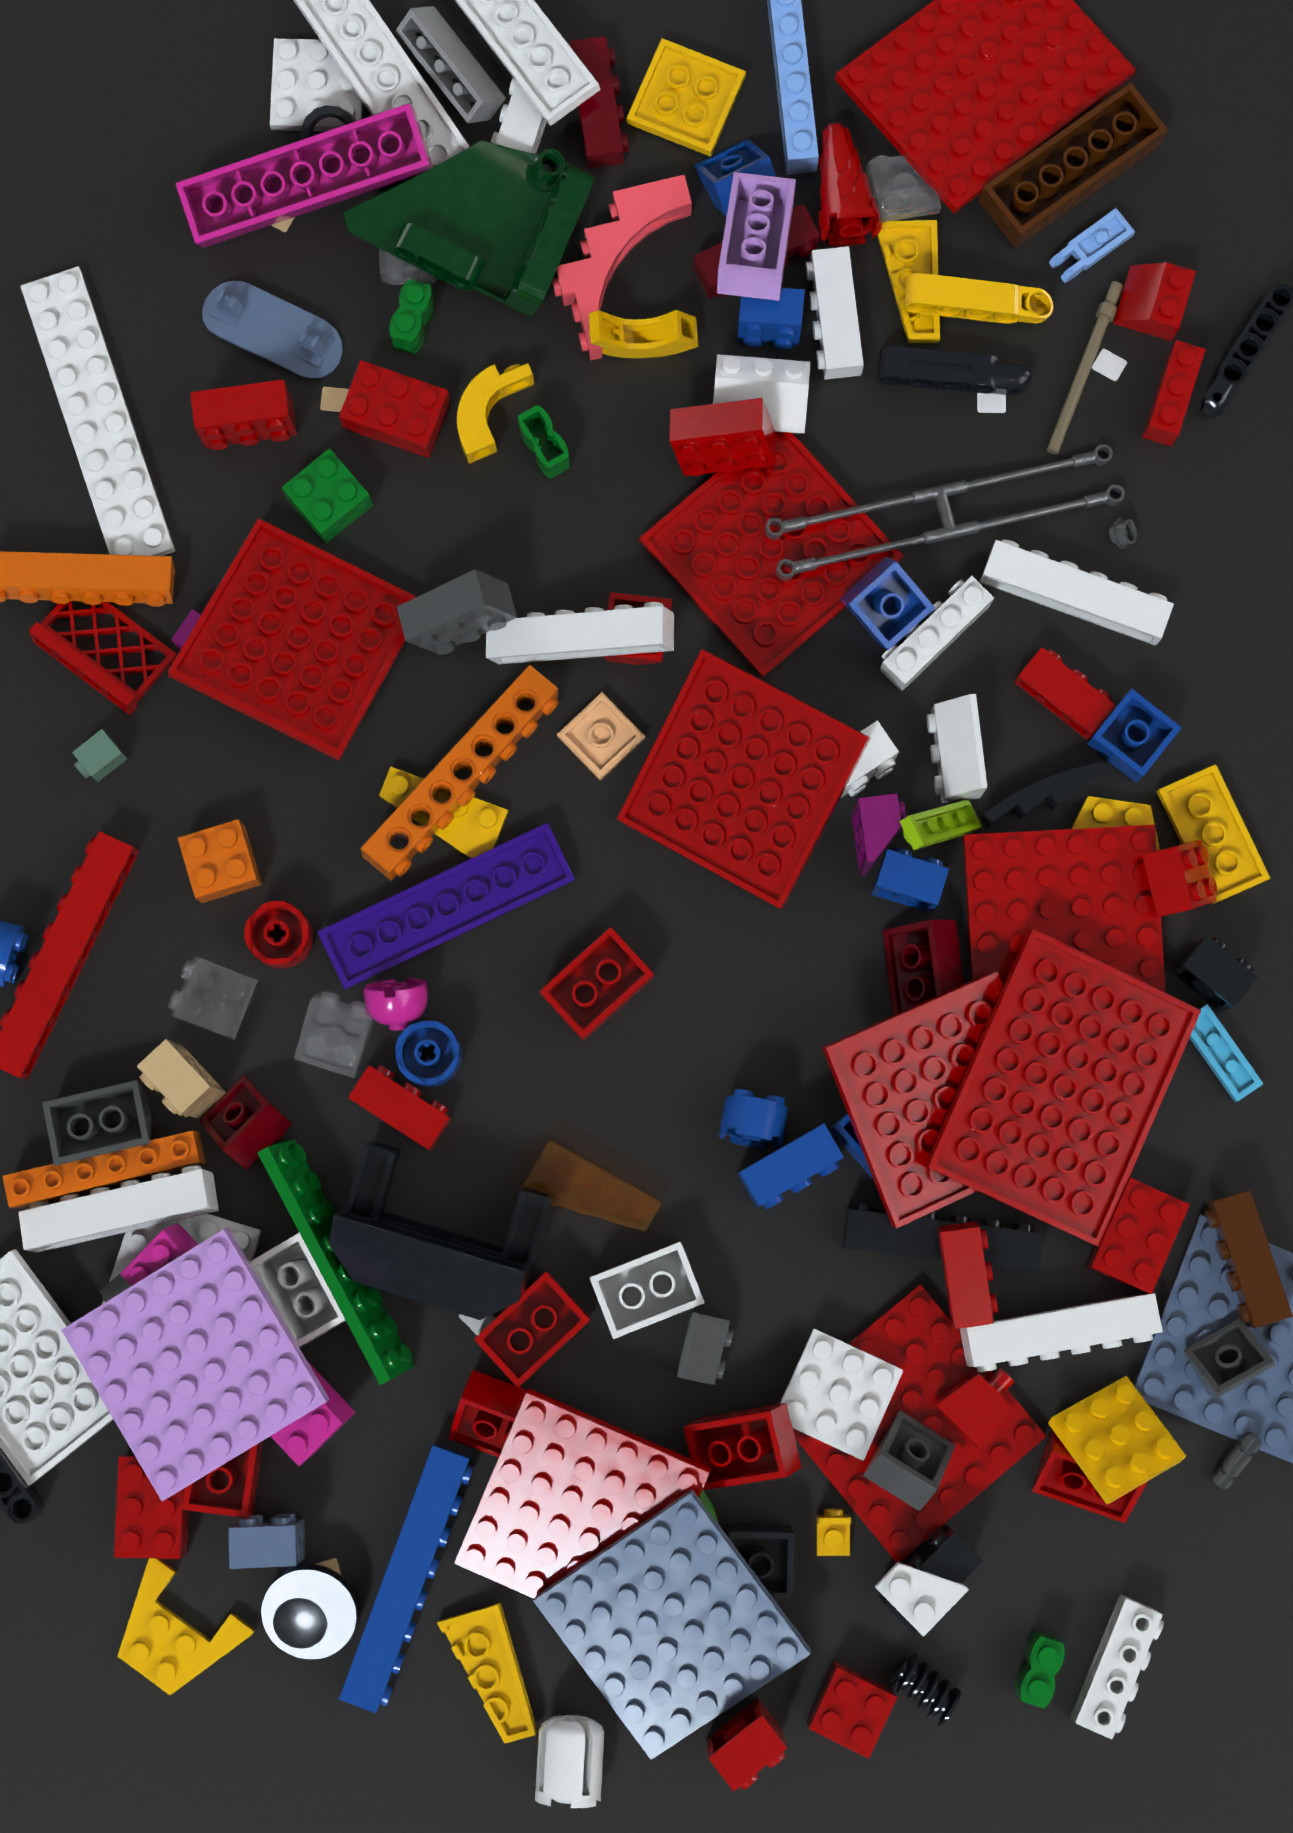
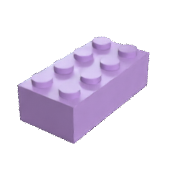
[717,172,796,301]

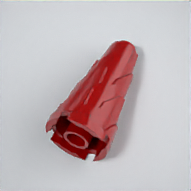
[819,123,882,247]

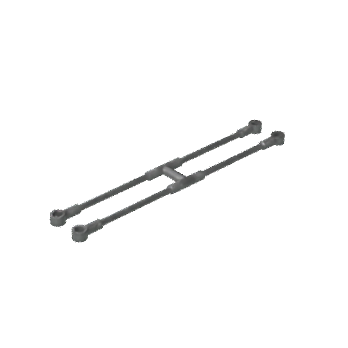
[765,444,1125,581]

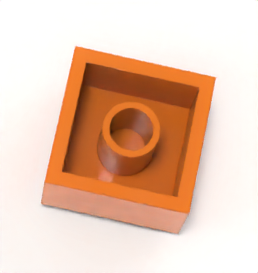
[178,819,262,903]

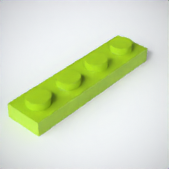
[899,799,983,850]

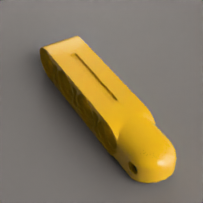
[904,273,1053,324]

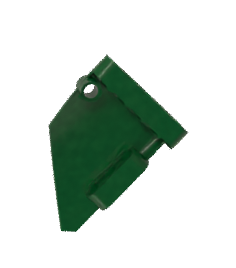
[343,140,595,318]

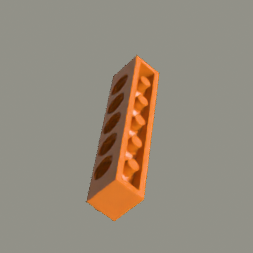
[2,1130,206,1208]

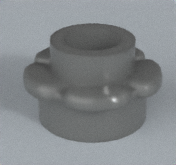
[1109,518,1137,549]

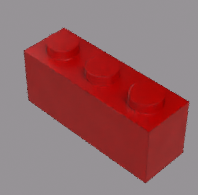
[1142,340,1206,447]
[1014,647,1117,740]
[348,1064,452,1151]
[937,1221,998,1329]

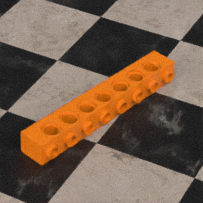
[360,665,559,881]

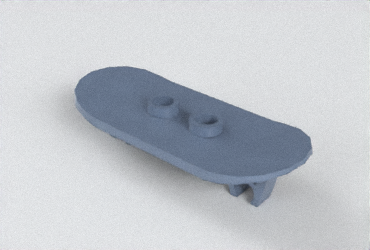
[202,280,343,379]

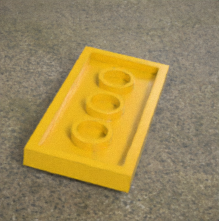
[1156,764,1271,906]

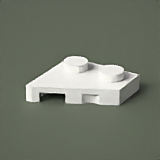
[875,1562,969,1637]

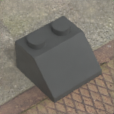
[676,1310,734,1385]
[863,1410,956,1511]

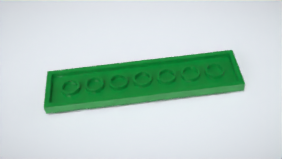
[257,1139,415,1385]

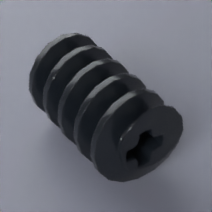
[886,1653,961,1726]

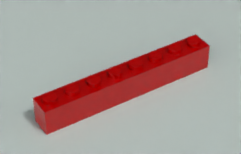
[0,831,140,1080]

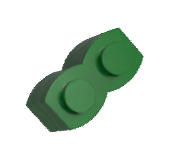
[390,279,434,355]
[518,405,570,479]
[1015,1630,1065,1709]

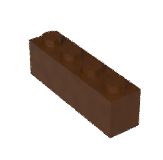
[1205,1190,1293,1328]

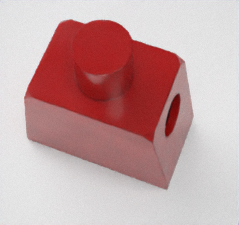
[933,1368,1014,1451]

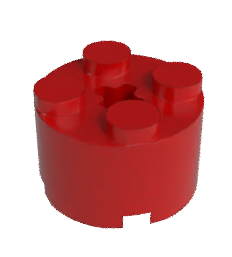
[244,901,313,969]

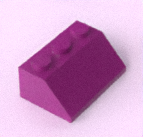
[851,793,906,876]

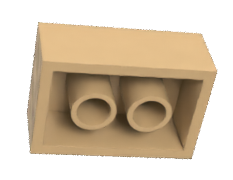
[137,1039,226,1119]

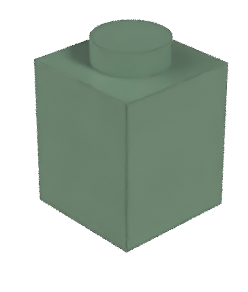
[72,729,128,782]

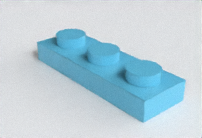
[1190,1004,1263,1102]

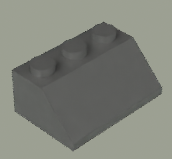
[42,1080,152,1166]

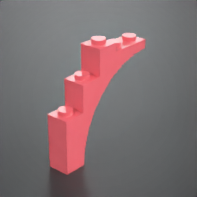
[552,175,692,361]

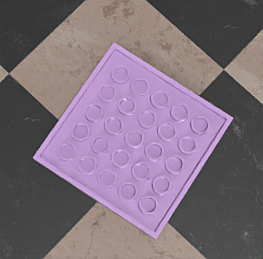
[62,1227,330,1501]

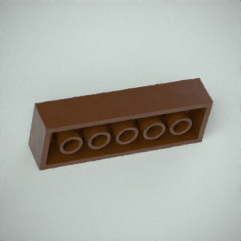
[979,82,1168,249]

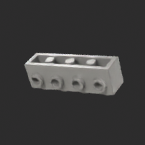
[395,6,506,123]

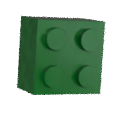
[281,448,373,544]

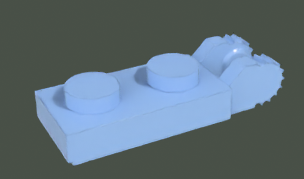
[1049,208,1135,283]

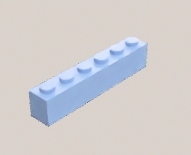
[767,0,819,175]

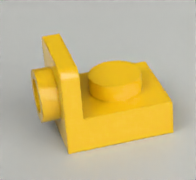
[816,1508,851,1556]

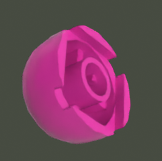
[363,978,428,1031]

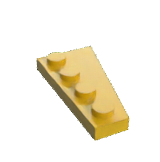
[877,220,940,343]
[379,766,509,859]
[437,1603,538,1744]

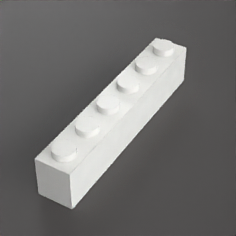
[980,539,1174,646]
[486,602,674,664]
[18,1166,219,1253]
[960,1293,1163,1372]

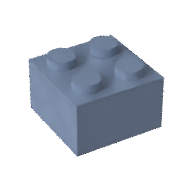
[229,1513,305,1569]

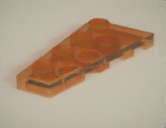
[518,1139,662,1232]

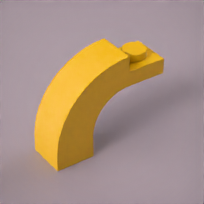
[589,310,699,358]
[457,363,534,464]

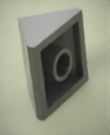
[1184,1318,1275,1397]

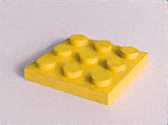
[626,38,746,157]
[1048,1376,1186,1505]

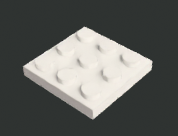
[270,38,364,132]
[780,1328,903,1461]

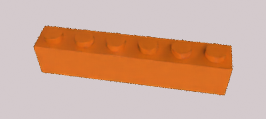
[0,551,175,607]

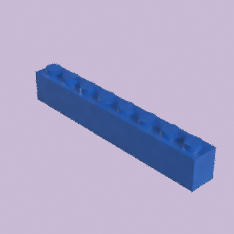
[339,1443,474,1713]

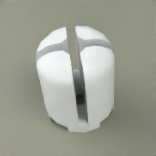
[535,1715,604,1808]

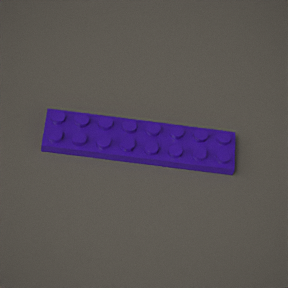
[317,823,575,989]

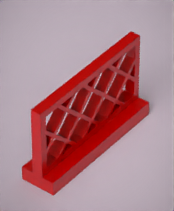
[29,601,177,715]

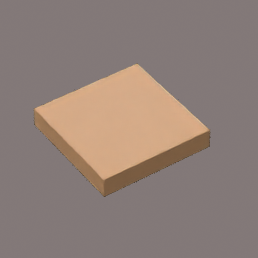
[557,692,645,781]

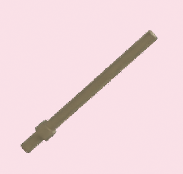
[1046,281,1123,454]

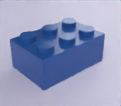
[737,1124,844,1209]

